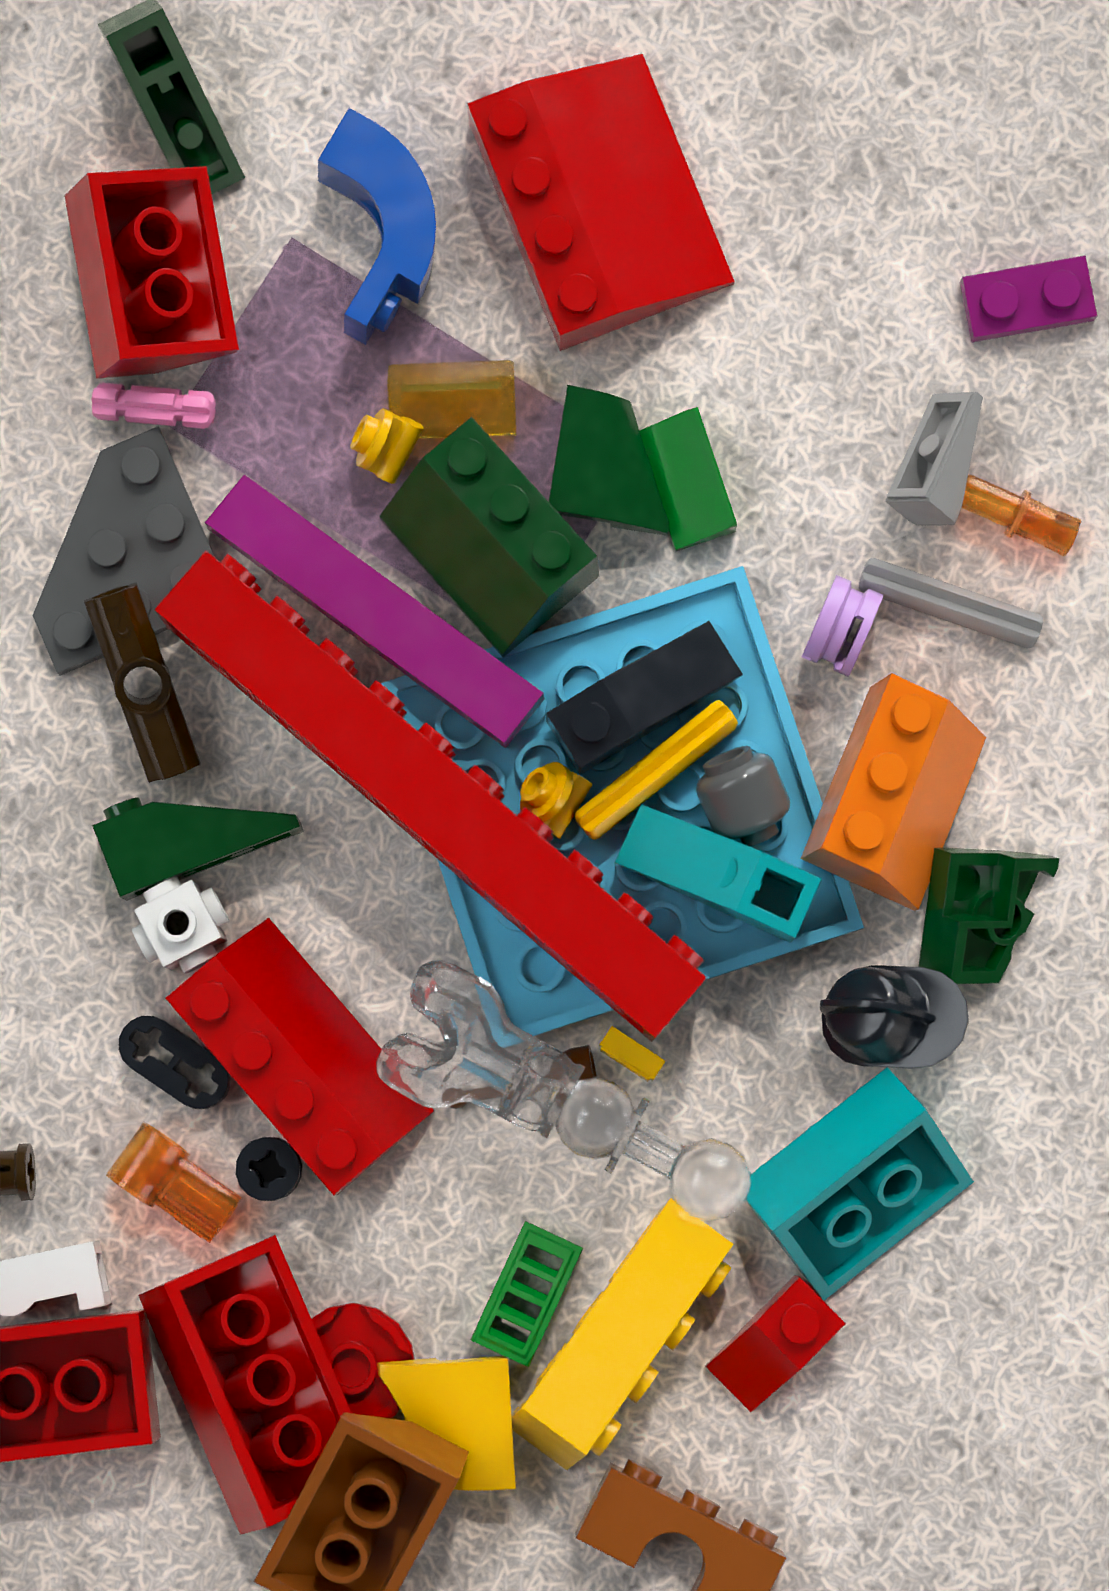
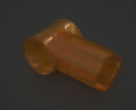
[106,1121,243,1243]

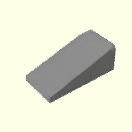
[885,392,983,526]

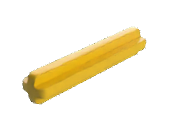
[575,700,738,840]

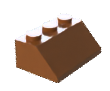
[254,1412,469,1591]

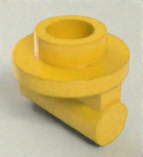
[350,408,424,484]
[520,762,593,839]

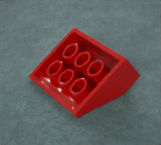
[467,54,735,351]

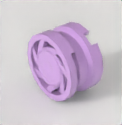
[802,575,883,677]

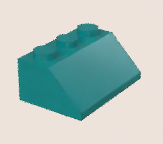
[735,1067,974,1301]

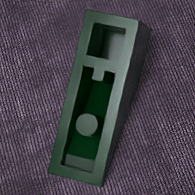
[97,0,246,194]
[92,797,304,901]

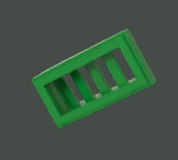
[470,1221,583,1367]

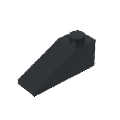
[546,621,743,775]

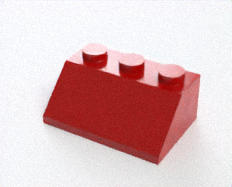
[64,166,239,379]

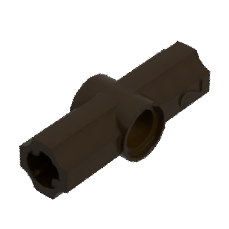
[84,583,201,782]

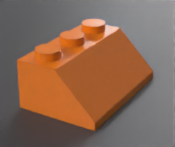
[801,673,986,911]

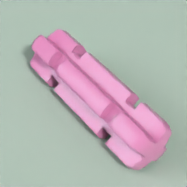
[91,383,216,429]

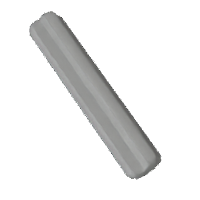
[859,558,1043,648]

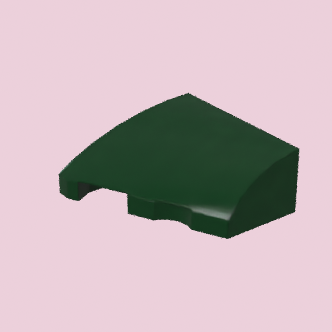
[549,385,669,536]
[918,848,1060,984]

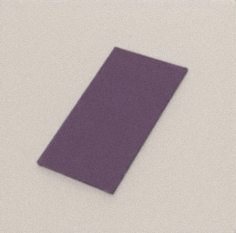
[169,238,598,609]

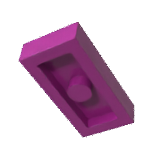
[960,255,1097,343]

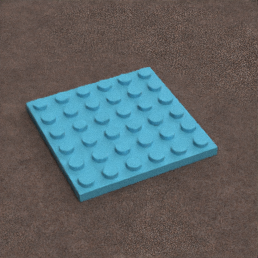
[381,566,864,1048]

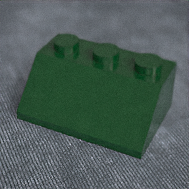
[379,417,599,658]

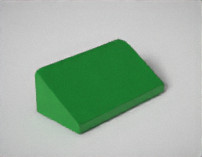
[640,407,737,551]

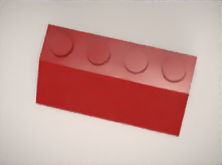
[165,918,435,1196]
[138,1235,352,1535]

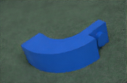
[318,108,436,345]

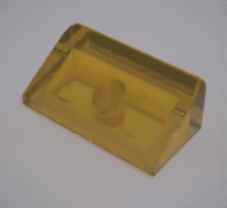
[387,360,516,438]

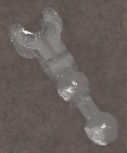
[376,960,751,1221]

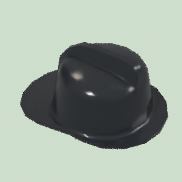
[820,965,969,1069]

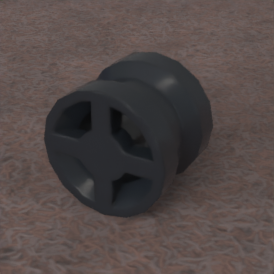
[235,1137,303,1201]

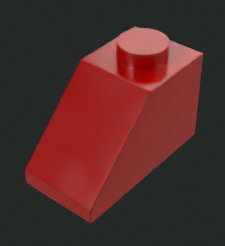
[705,1275,846,1412]

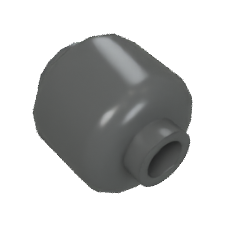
[696,746,790,846]

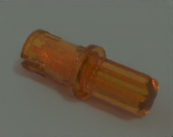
[961,475,1081,557]

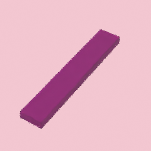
[205,474,545,748]

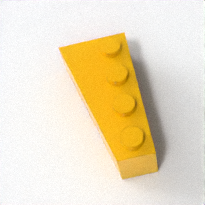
[511,1198,733,1470]

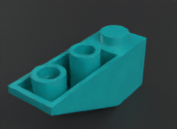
[615,804,822,943]

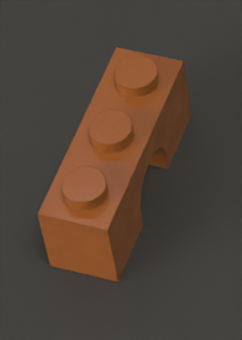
[575,1459,786,1591]

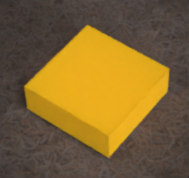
[599,1026,666,1082]

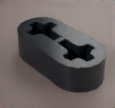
[118,1016,231,1109]

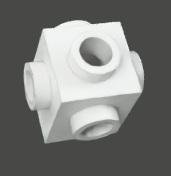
[132,876,229,974]

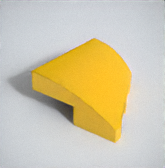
[377,1356,516,1491]

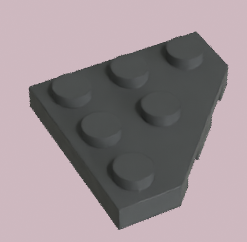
[33,426,215,676]

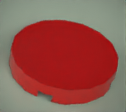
[311,1302,415,1419]

